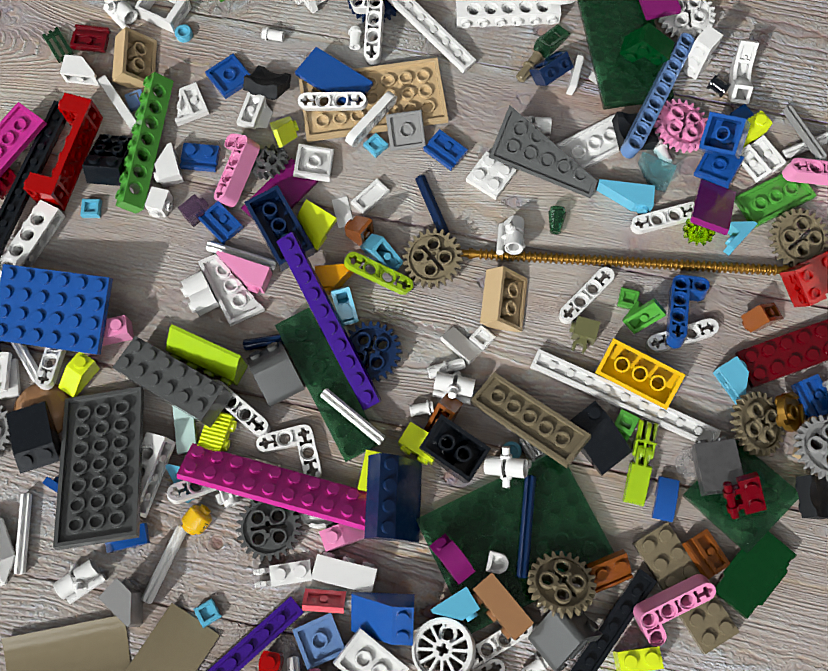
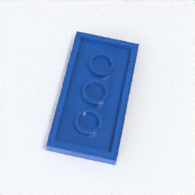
[295,47,373,105]

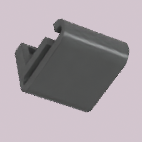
[246,341,305,407]
[528,609,603,671]

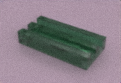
[42,27,74,63]

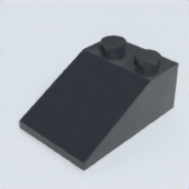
[6,401,61,474]
[570,401,632,476]
[419,414,491,483]

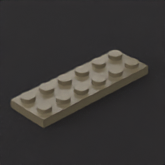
[470,372,591,468]
[632,522,739,654]

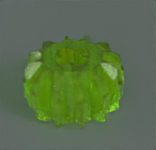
[683,218,716,246]

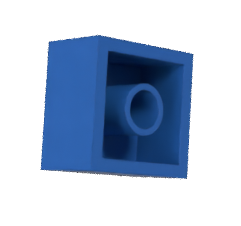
[699,112,751,160]

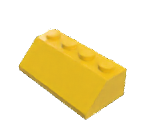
[595,338,685,410]

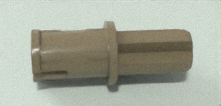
[516,51,543,82]

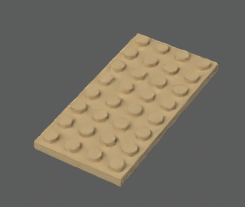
[299,58,448,142]

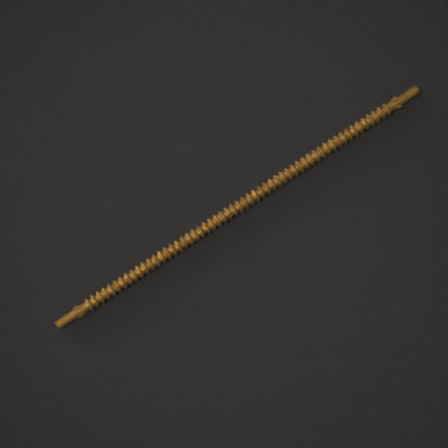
[458,248,791,276]

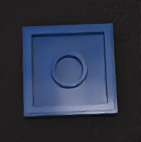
[205,53,251,99]
[694,153,744,189]

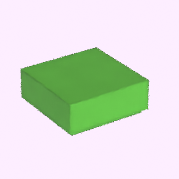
[617,287,640,310]

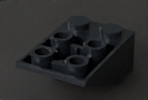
[82,134,132,186]

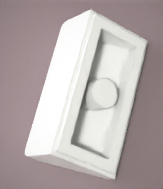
[441,326,482,365]

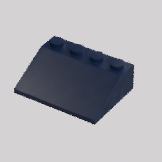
[364,453,422,543]

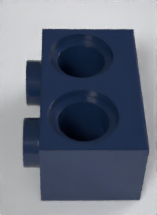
[529,51,574,86]

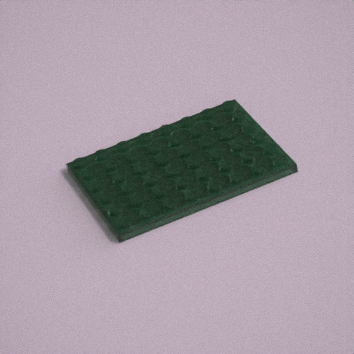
[416,455,614,634]

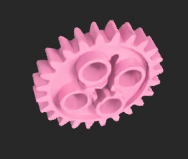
[653,99,708,153]

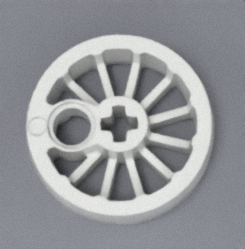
[412,617,476,671]

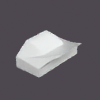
[237,92,273,129]

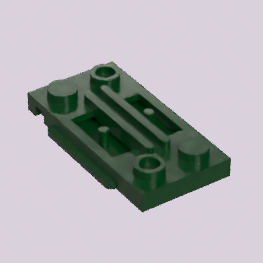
[715,527,797,619]

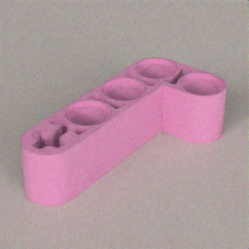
[214,133,260,208]
[782,158,828,186]
[633,574,716,647]

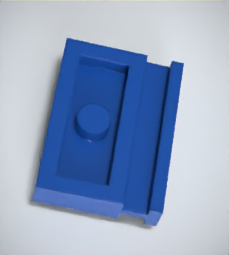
[423,129,468,171]
[179,143,220,172]
[198,201,243,245]
[791,374,828,418]

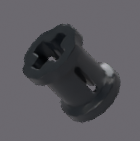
[706,75,731,97]

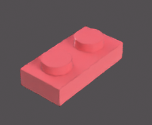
[302,588,346,614]

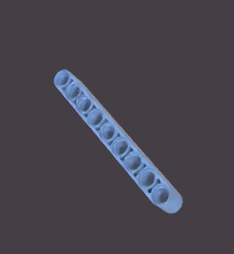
[620,33,695,159]

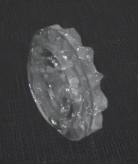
[676,448,697,480]

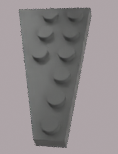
[489,105,598,198]

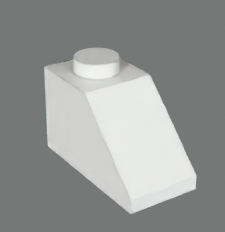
[60,54,100,86]
[153,143,184,188]

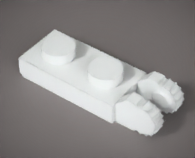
[253,559,313,588]

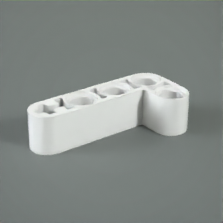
[350,0,385,66]
[214,380,271,438]

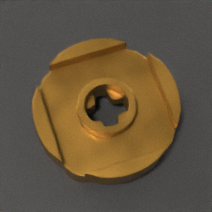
[775,392,805,432]

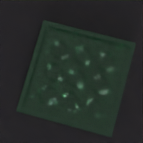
[683,440,799,553]

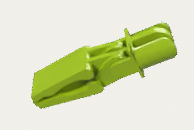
[622,419,659,507]

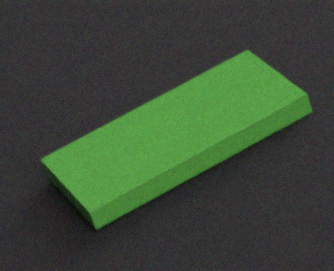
[734,174,817,228]

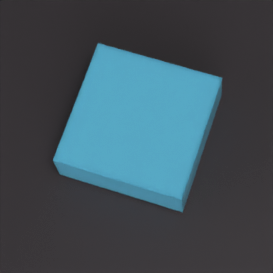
[363,133,389,158]
[80,199,102,218]
[193,598,222,628]

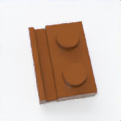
[682,528,730,579]
[586,549,633,593]

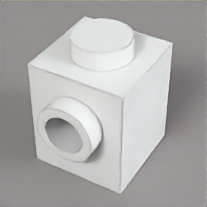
[145,186,173,218]

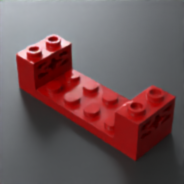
[23,93,103,211]
[780,250,828,307]

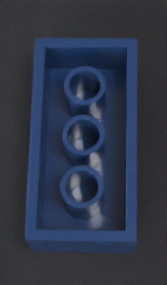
[244,185,315,271]

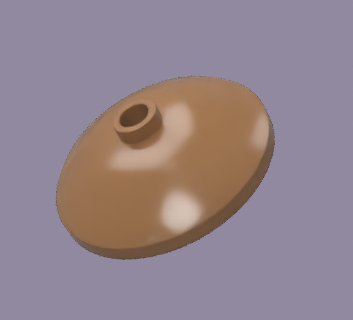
[13,382,70,434]

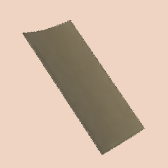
[125,603,220,671]
[1,616,130,671]

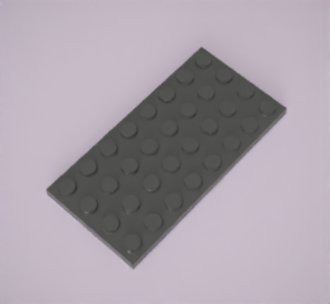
[53,387,144,550]

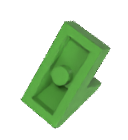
[623,298,666,334]

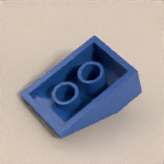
[351,592,415,646]

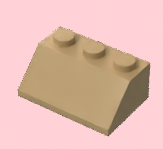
[112,27,157,88]
[480,266,528,332]

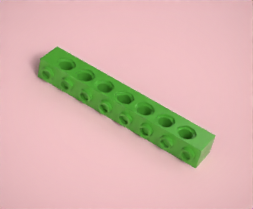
[115,72,174,214]

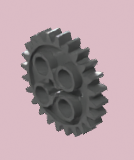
[235,500,303,562]

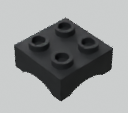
[243,65,291,100]
[612,112,659,151]
[795,475,828,519]

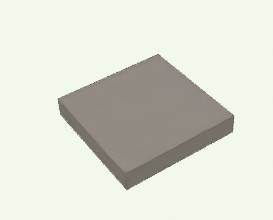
[386,110,426,151]

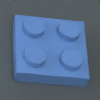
[292,613,345,670]

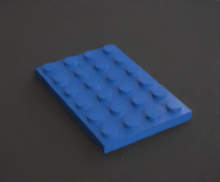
[0,264,113,355]

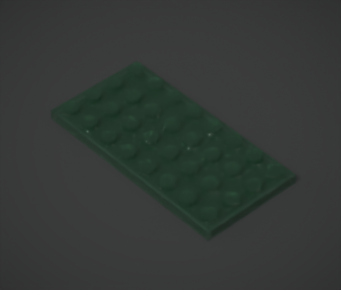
[577,0,674,110]

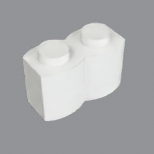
[180,271,220,317]

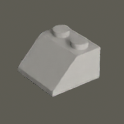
[98,578,143,627]

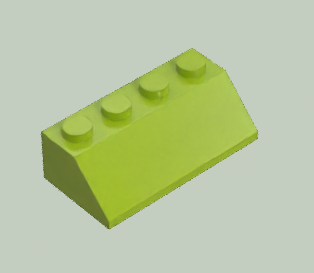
[165,324,248,386]

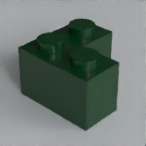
[619,23,675,66]

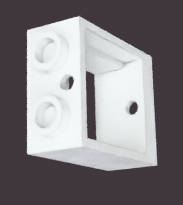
[135,0,192,33]

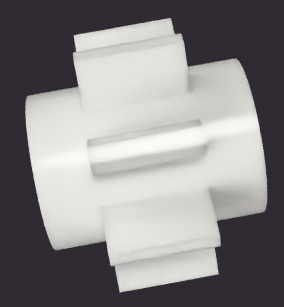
[215,490,241,508]

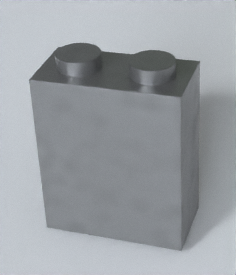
[691,437,743,496]

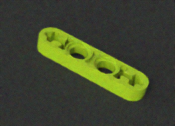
[344,252,413,295]

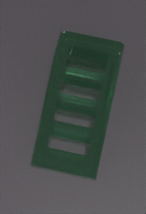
[533,24,571,59]

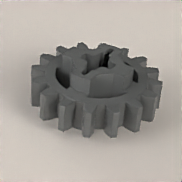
[252,144,289,180]

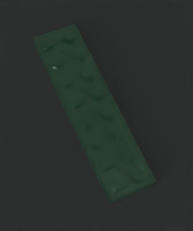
[275,308,378,462]

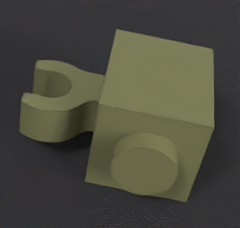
[569,316,600,354]

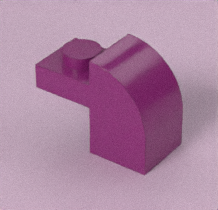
[429,534,475,584]

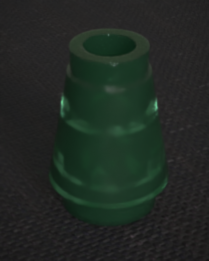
[548,206,567,234]

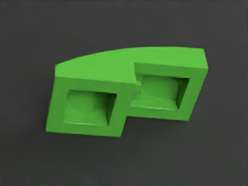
[614,409,640,442]

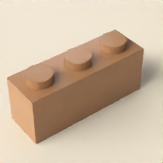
[472,573,534,640]

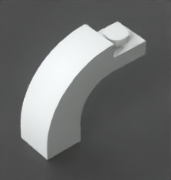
[728,39,759,104]

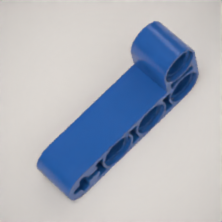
[666,275,710,349]

